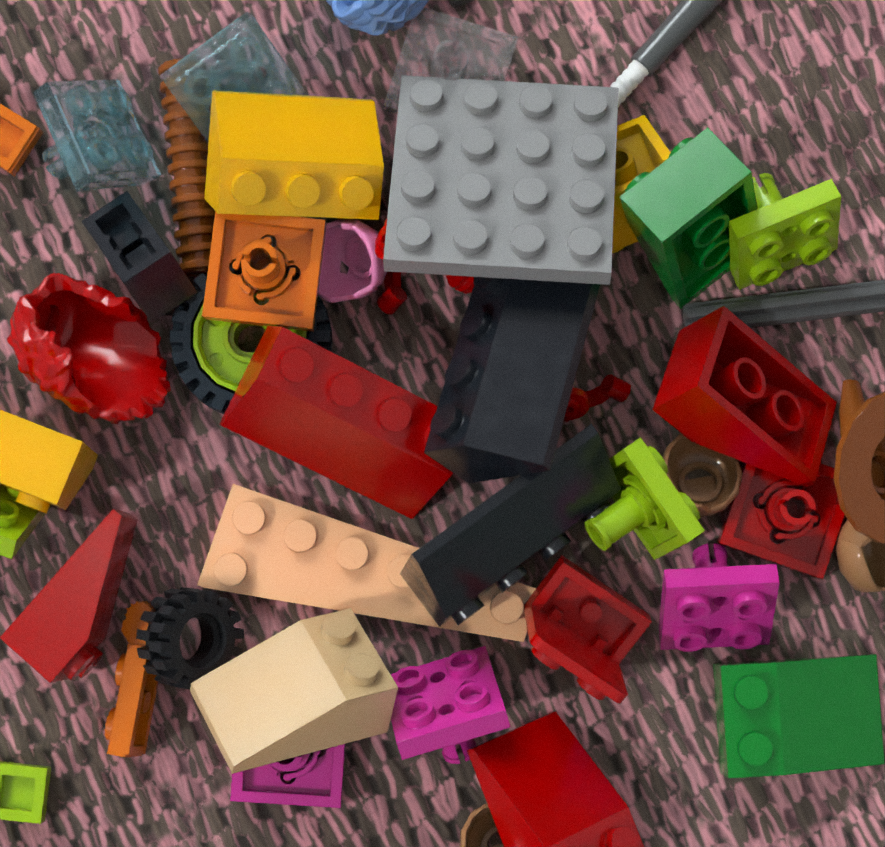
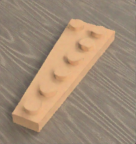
[197,484,536,642]

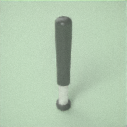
[610,0,723,107]

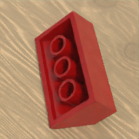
[219,325,453,519]

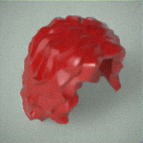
[7,273,171,424]

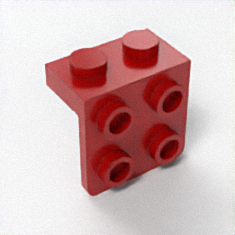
[523,555,652,704]

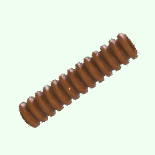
[158,58,215,277]

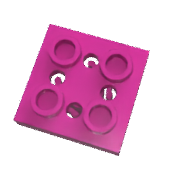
[659,544,780,652]
[391,646,511,764]
[230,744,346,808]

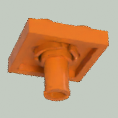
[202,211,327,332]

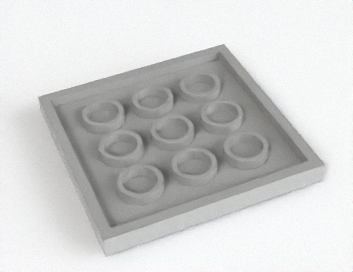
[383,75,619,285]

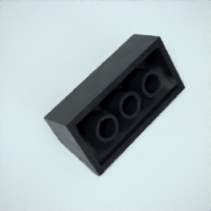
[424,277,600,484]
[400,424,621,627]

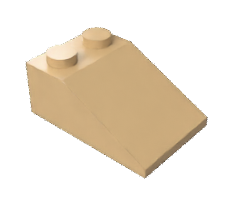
[190,608,398,774]

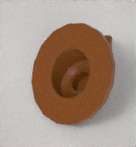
[834,379,885,543]

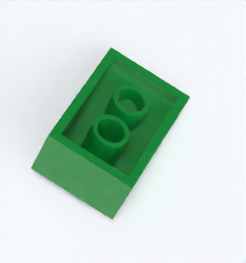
[619,127,758,309]
[713,654,885,778]

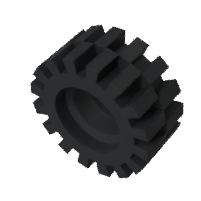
[136,587,244,690]

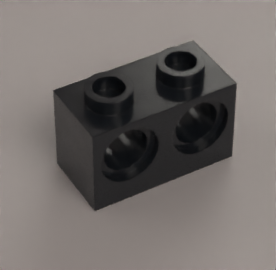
[82,191,197,323]

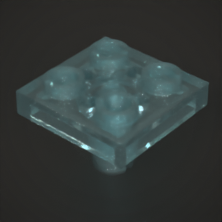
[159,11,308,142]
[33,79,161,192]

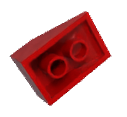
[652,306,837,487]
[0,509,137,683]
[467,711,644,847]

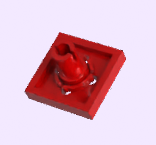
[716,463,845,580]

